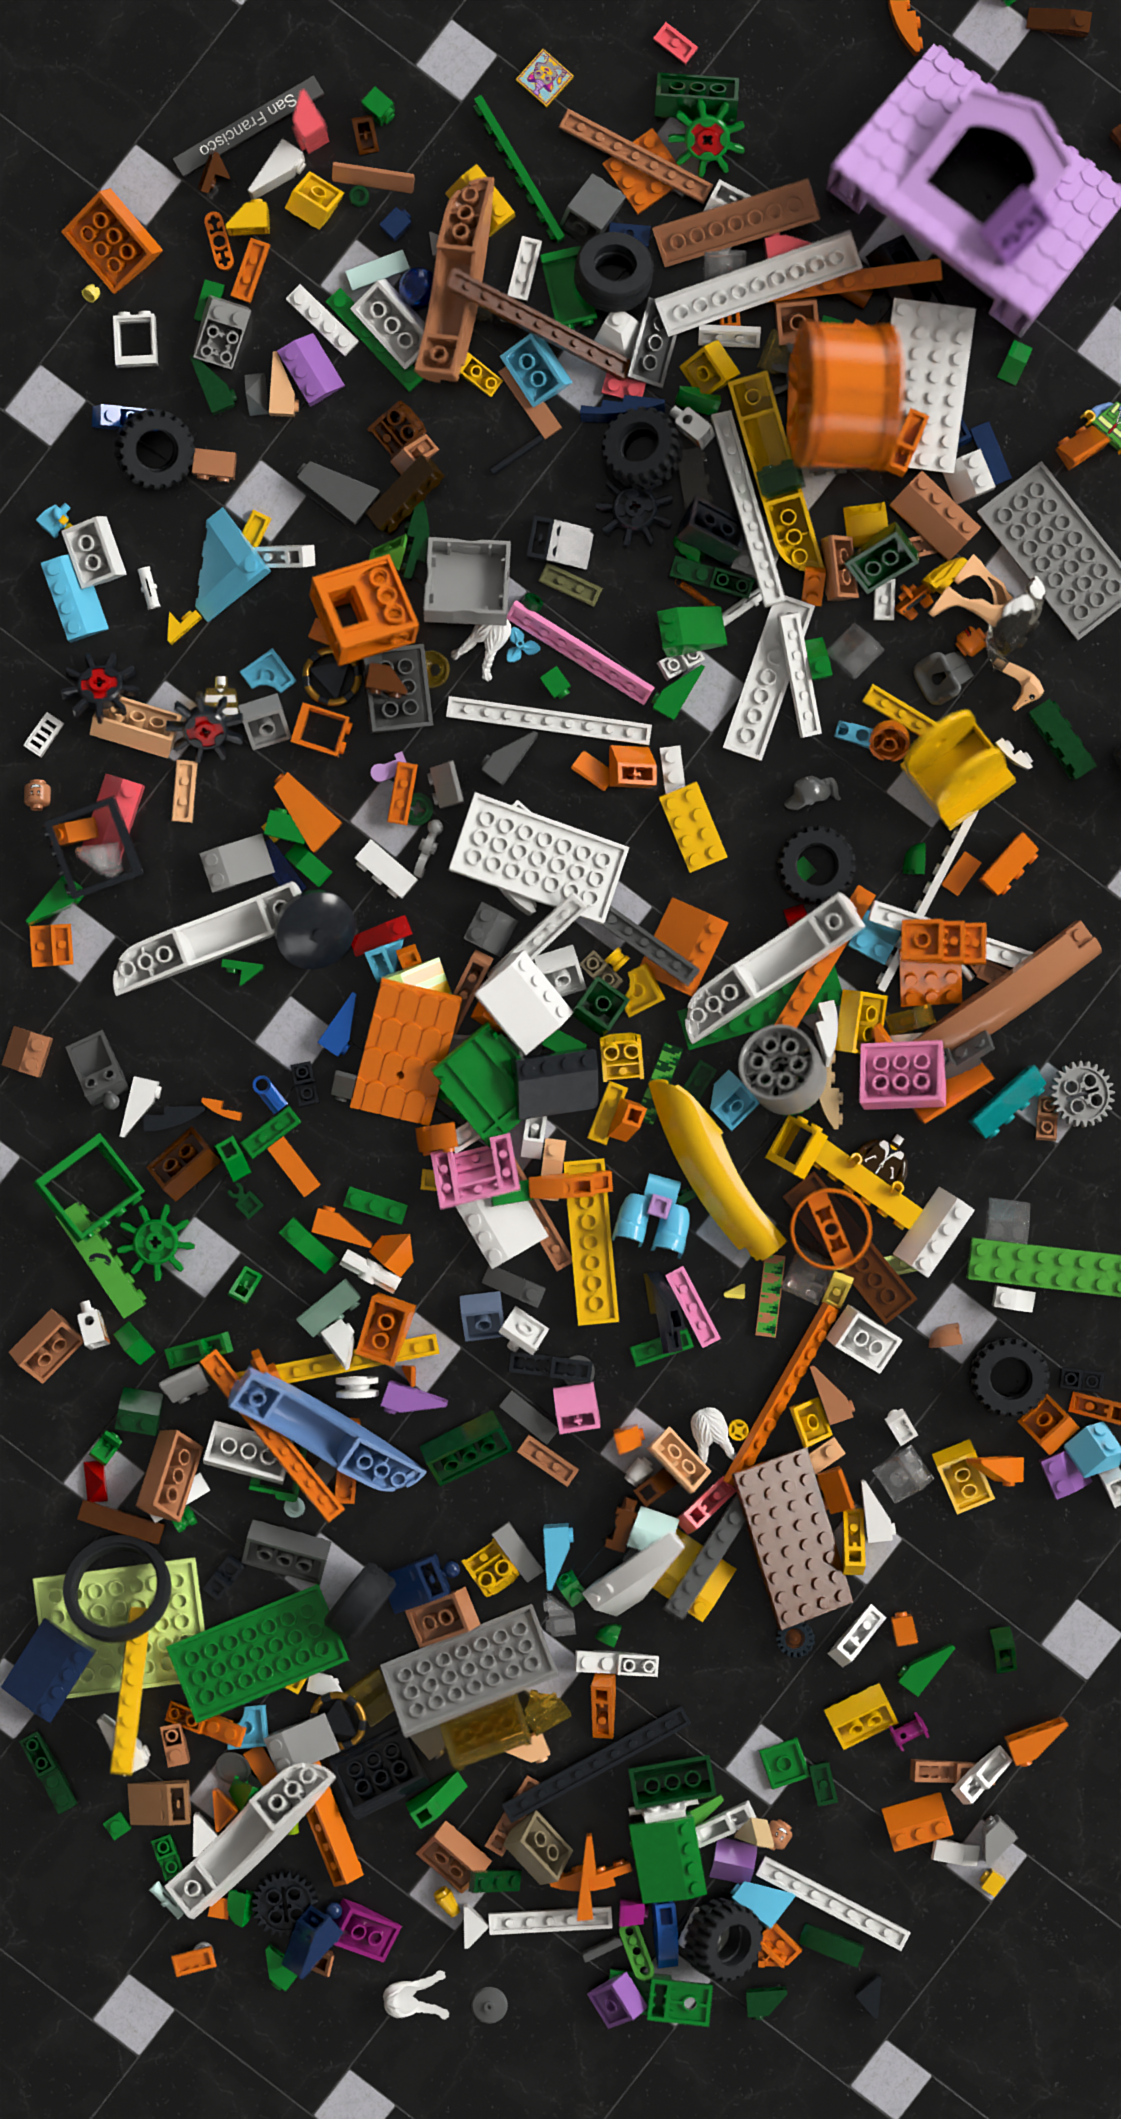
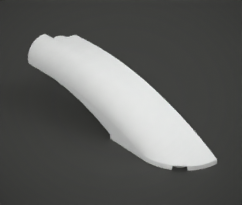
[164,1763,336,1919]

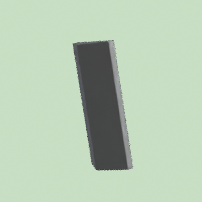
[626,297,677,389]

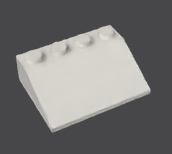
[474,951,573,1055]
[456,1197,548,1269]

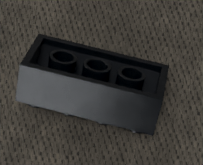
[865,234,947,305]

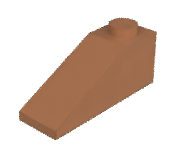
[809,1364,855,1425]

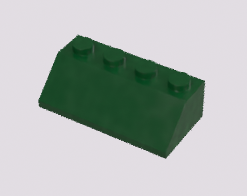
[655,72,739,122]
[419,1410,513,1487]
[628,1755,717,1810]

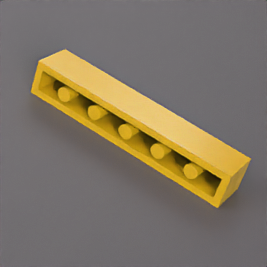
[813,1140,923,1230]

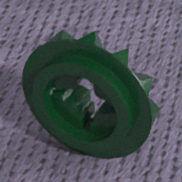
[408,793,433,825]

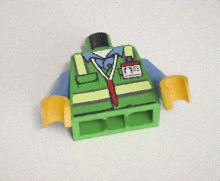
[1080,402,1121,455]

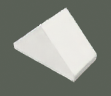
[193,1812,219,1857]
[464,1904,489,1948]

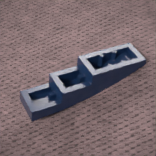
[580,395,666,423]

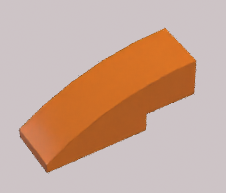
[886,408,929,478]

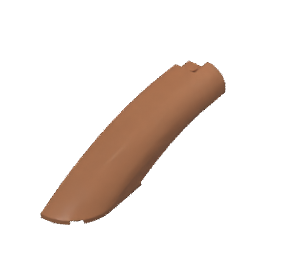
[913,920,1102,1051]

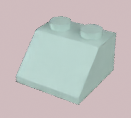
[627,1506,680,1550]

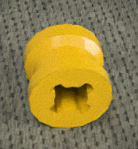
[604,947,630,972]
[728,1419,749,1441]

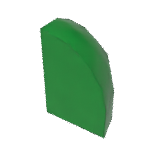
[903,842,925,875]
[595,1623,622,1647]
[227,1890,256,1927]

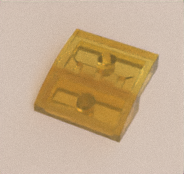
[345,1667,395,1728]

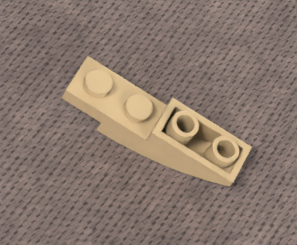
[818,1051,843,1129]

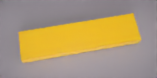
[862,684,938,737]

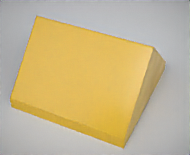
[789,1397,833,1448]

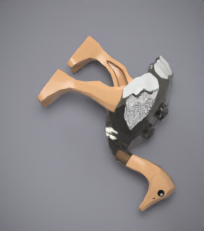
[929,554,1046,711]

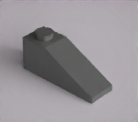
[482,1265,546,1308]

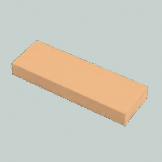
[171,760,198,823]

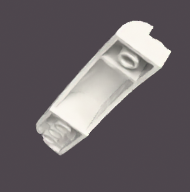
[113,882,302,996]
[685,893,866,1044]

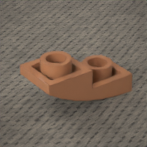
[1035,1096,1059,1141]

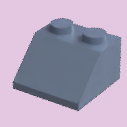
[460,1291,505,1342]

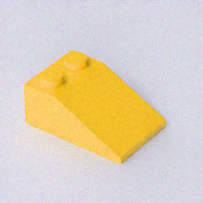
[932,1439,995,1514]

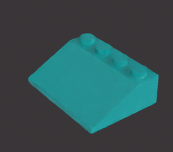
[968,1065,1047,1139]

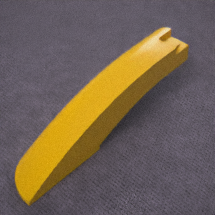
[648,1079,787,1261]

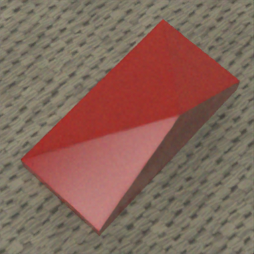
[83,1461,108,1502]

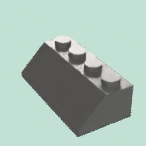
[241,1520,332,1585]

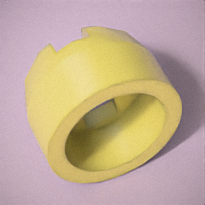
[82,284,100,303]

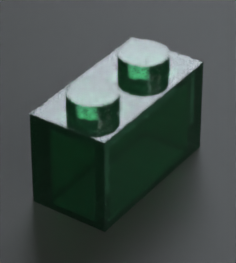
[756,459,806,499]

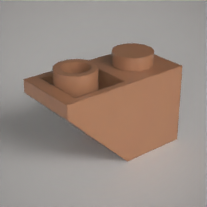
[160,1723,190,1768]

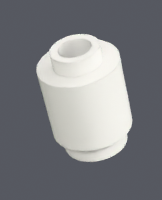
[624,1457,653,1488]

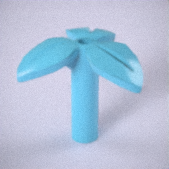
[506,627,540,662]

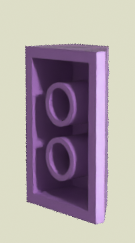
[979,186,1053,266]
[277,333,345,407]

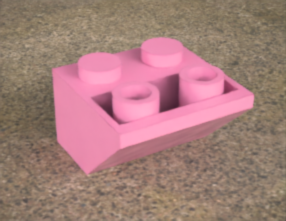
[553,1382,600,1434]

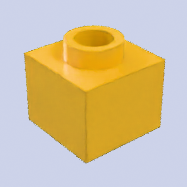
[979,1868,1007,1897]

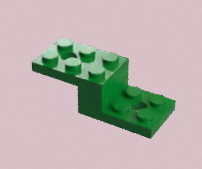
[609,1968,713,2027]

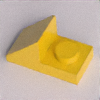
[167,610,202,645]

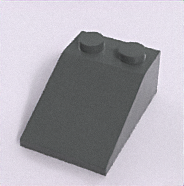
[481,731,538,786]

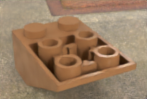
[128,1779,192,1826]

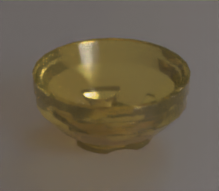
[425,651,450,688]

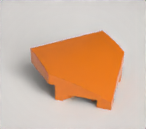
[758,1923,802,1968]

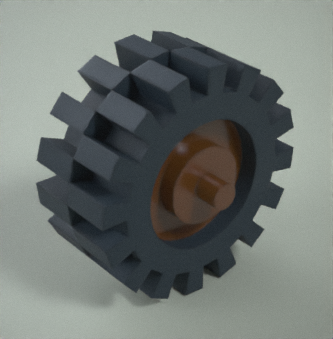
[777,1622,815,1658]

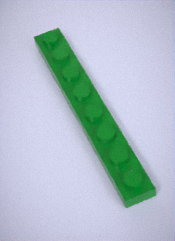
[473,95,565,243]

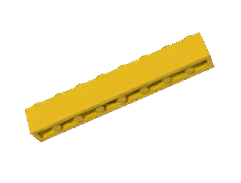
[110,1606,149,1776]

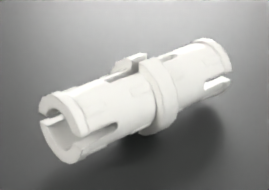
[137,566,160,610]

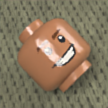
[24,779,51,811]
[769,1819,792,1851]

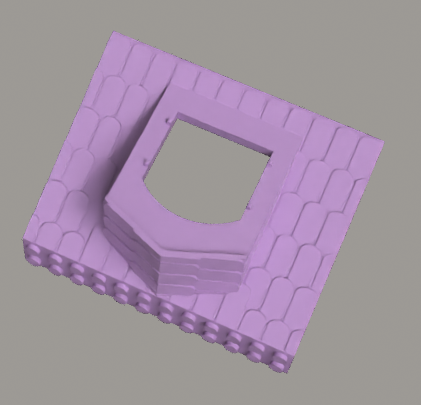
[826,44,1121,338]

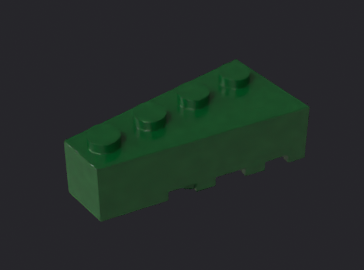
[1027,699,1097,782]

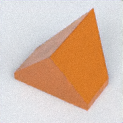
[369,1234,413,1277]
[212,1788,238,1832]

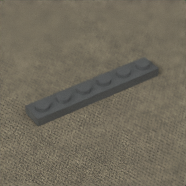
[600,905,700,987]

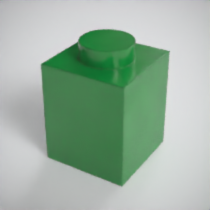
[540,666,571,699]

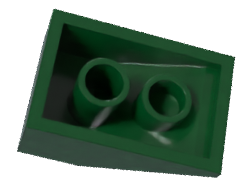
[844,521,919,594]

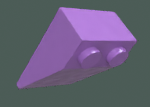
[381,1380,448,1414]

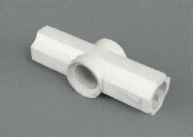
[339,1249,402,1294]

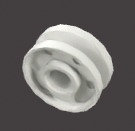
[336,1376,379,1398]

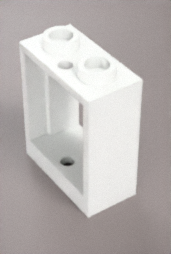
[113,311,158,368]

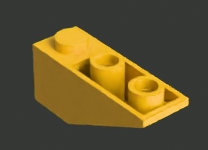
[459,352,503,397]

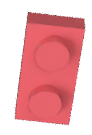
[653,22,698,65]
[601,373,646,399]

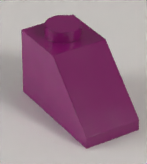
[619,1898,649,1927]

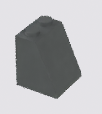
[559,173,626,244]

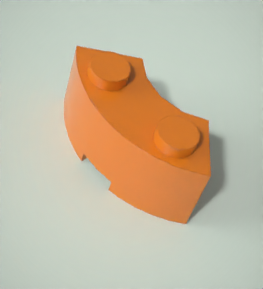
[415,1122,458,1156]

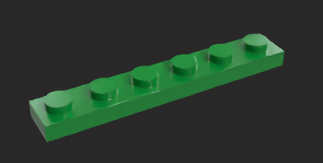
[325,288,424,392]

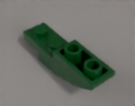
[401,501,429,581]
[669,556,754,599]
[19,1731,78,1814]

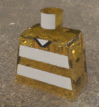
[204,676,240,717]

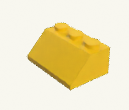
[445,164,515,237]
[835,989,888,1054]
[824,1683,898,1750]

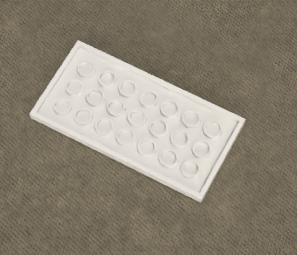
[890,298,976,474]
[448,792,629,925]

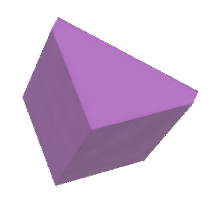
[709,1838,758,1884]

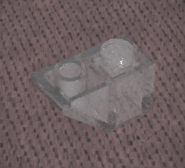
[543,1594,576,1637]

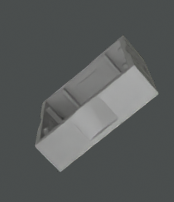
[424,537,511,626]

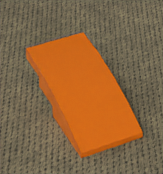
[901,919,987,965]

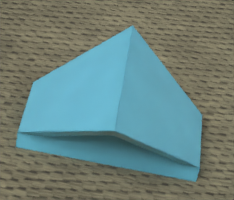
[365,939,404,983]

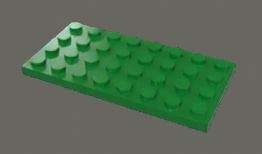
[166,1584,349,1724]

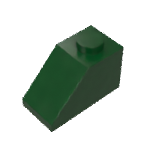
[990,1626,1017,1674]
[745,1986,787,2020]

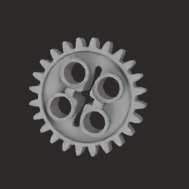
[1049,1061,1115,1128]

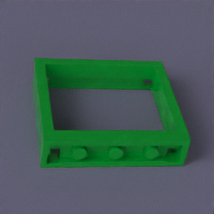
[33,1133,145,1243]

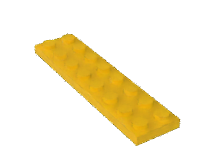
[563,1158,619,1326]

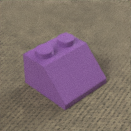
[1039,1449,1092,1500]
[587,1972,648,2029]

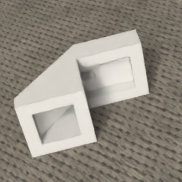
[931,1839,980,1866]

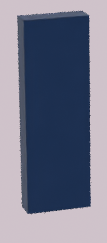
[970,421,1012,486]

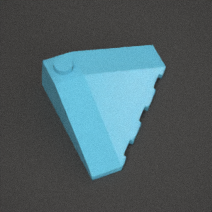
[195,507,271,622]

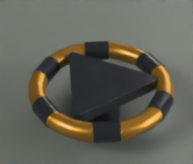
[302,646,362,706]
[309,1691,367,1750]

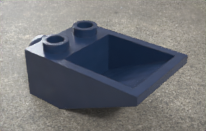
[387,1553,460,1614]
[282,1903,344,1979]

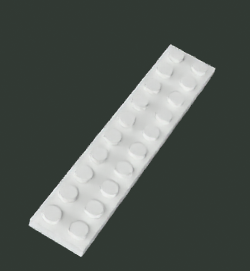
[655,230,863,337]

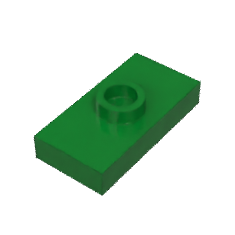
[194,280,225,322]

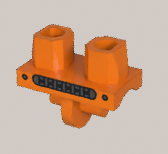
[895,584,933,621]

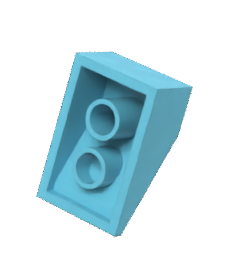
[544,1523,573,1590]

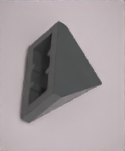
[245,373,269,416]

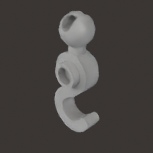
[413,819,443,878]

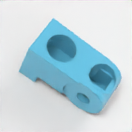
[834,721,873,749]

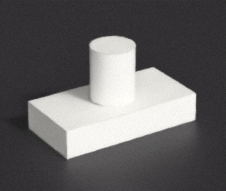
[885,1409,918,1446]

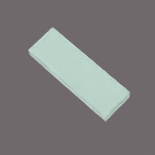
[345,250,410,291]

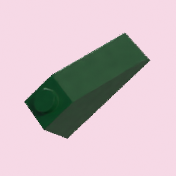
[189,354,238,416]

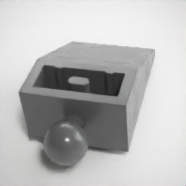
[66,1030,130,1110]

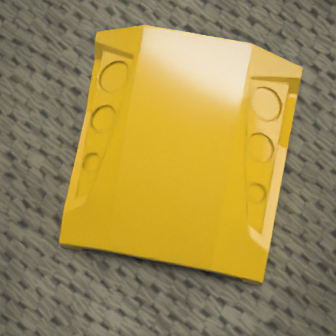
[843,502,888,548]
[921,557,968,595]
[600,1032,644,1082]
[462,1538,520,1597]

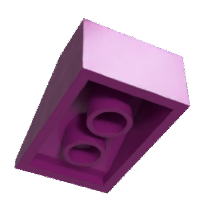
[332,1898,402,1963]

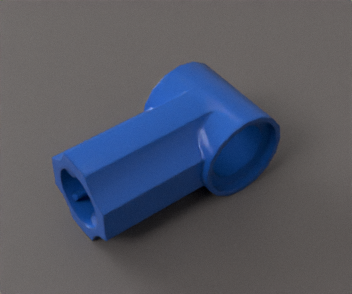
[253,1075,288,1114]

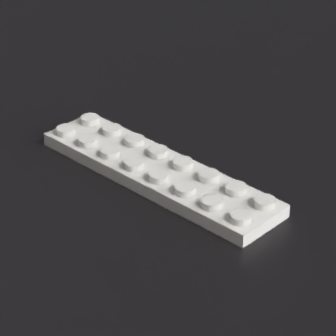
[723,595,815,761]

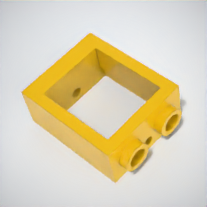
[765,1115,828,1179]

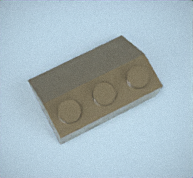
[503,1810,573,1885]

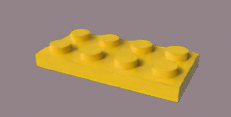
[659,781,727,873]

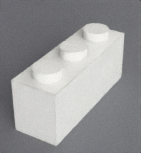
[355,839,418,898]

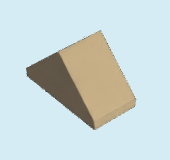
[735,1817,774,1848]

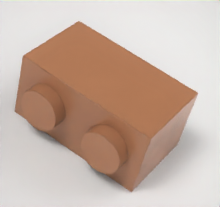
[192,448,237,482]

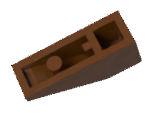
[1026,8,1092,38]

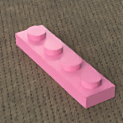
[665,1266,721,1348]

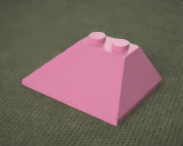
[431,1133,520,1209]

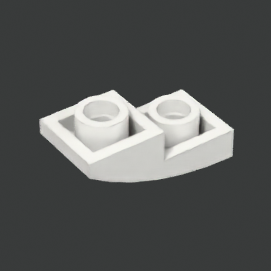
[657,651,705,681]
[994,738,1033,770]

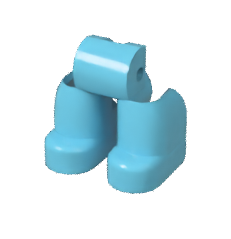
[612,1173,690,1259]

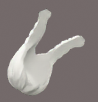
[451,619,511,682]
[691,1407,737,1464]
[383,1970,449,2019]

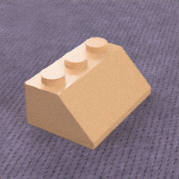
[646,1426,711,1494]

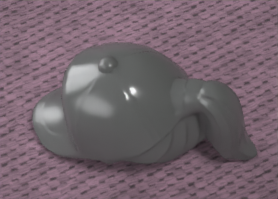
[784,776,841,810]

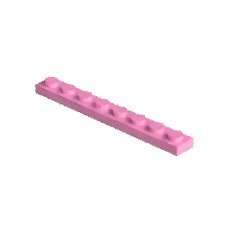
[507,600,655,705]

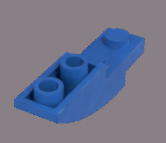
[651,1901,679,1969]

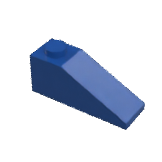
[317,992,357,1057]

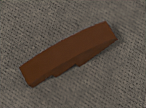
[77,1500,165,1544]

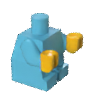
[36,503,73,539]

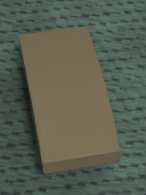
[579,950,624,989]

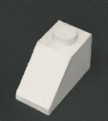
[521,1116,547,1160]
[992,1285,1036,1312]
[321,1319,355,1370]
[1098,1467,1121,1508]

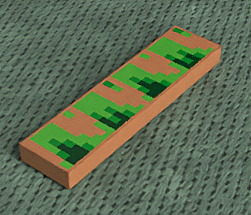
[755,1254,786,1338]

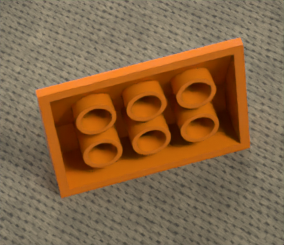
[61,188,163,294]
[640,897,728,997]

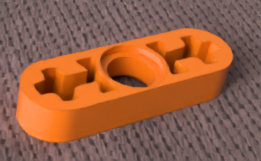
[204,212,234,271]

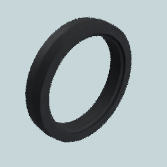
[63,1535,172,1643]

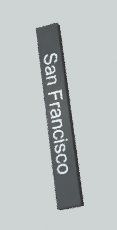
[173,75,324,177]

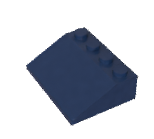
[1,1618,97,1723]

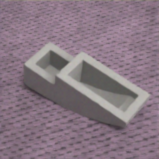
[492,1521,544,1583]

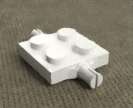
[628,1799,699,1823]

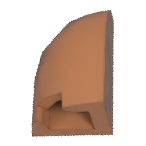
[929,1323,963,1348]

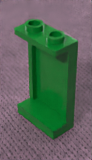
[540,246,597,330]

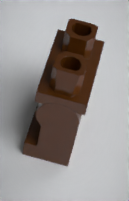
[604,1496,638,1553]

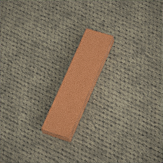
[498,367,562,440]

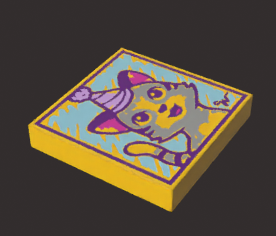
[516,49,574,108]

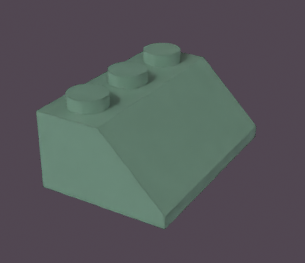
[296,1279,361,1337]

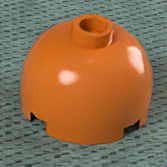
[869,720,910,762]

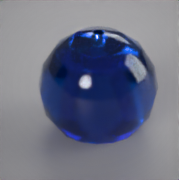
[399,267,434,308]

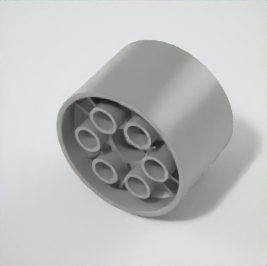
[739,1025,827,1115]

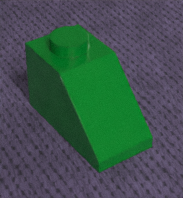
[805,637,833,681]
[264,807,305,845]
[265,1943,297,1991]

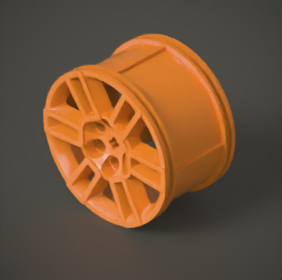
[786,320,903,471]

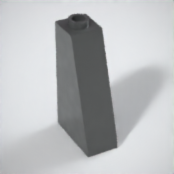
[297,461,381,526]

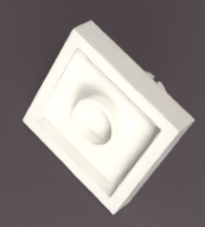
[499,1306,549,1355]

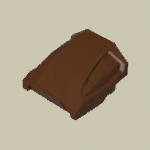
[367,401,426,459]

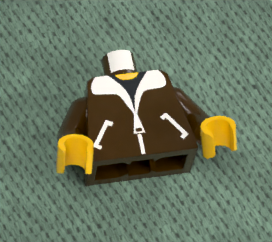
[847,1133,908,1196]

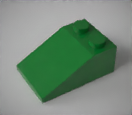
[657,606,728,658]

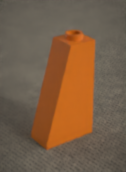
[274,772,343,853]

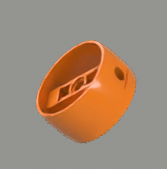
[790,1188,872,1271]

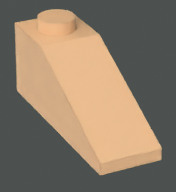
[269,351,299,417]
[541,1138,566,1201]

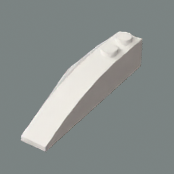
[582,1530,685,1616]

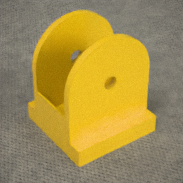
[900,710,1016,831]

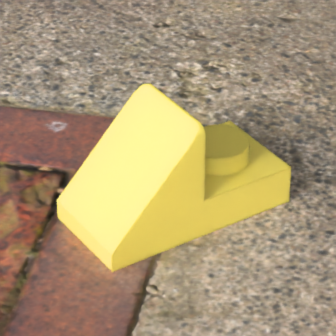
[821,1271,854,1309]

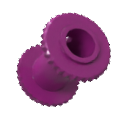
[889,1712,929,1751]

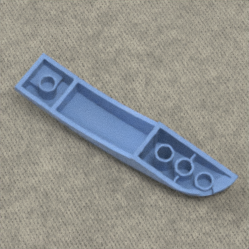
[228,1367,427,1491]

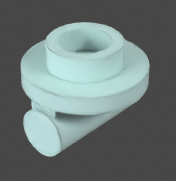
[284,1498,305,1518]

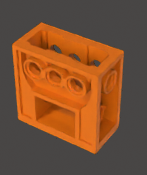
[309,554,419,666]

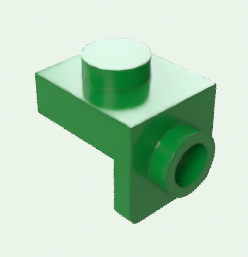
[89,1431,122,1466]
[555,1570,586,1607]

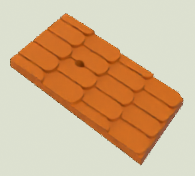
[350,978,462,1126]

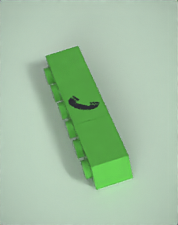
[55,1202,146,1318]

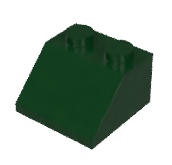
[572,976,630,1037]
[115,1387,164,1436]

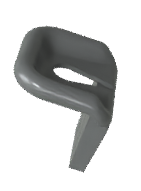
[913,651,974,706]

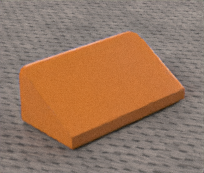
[571,751,609,791]

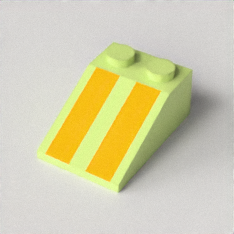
[381,957,452,994]

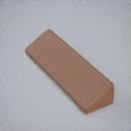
[332,162,415,193]

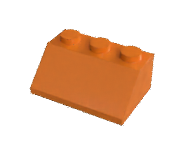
[978,832,1039,896]
[882,1792,954,1852]

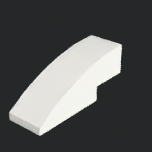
[814,1000,838,1067]
[951,1746,1013,1805]
[695,1800,757,1848]

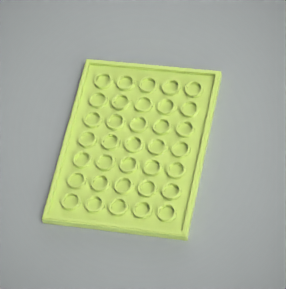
[33,1557,205,1699]

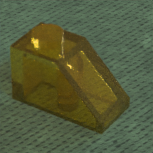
[885,1004,936,1035]

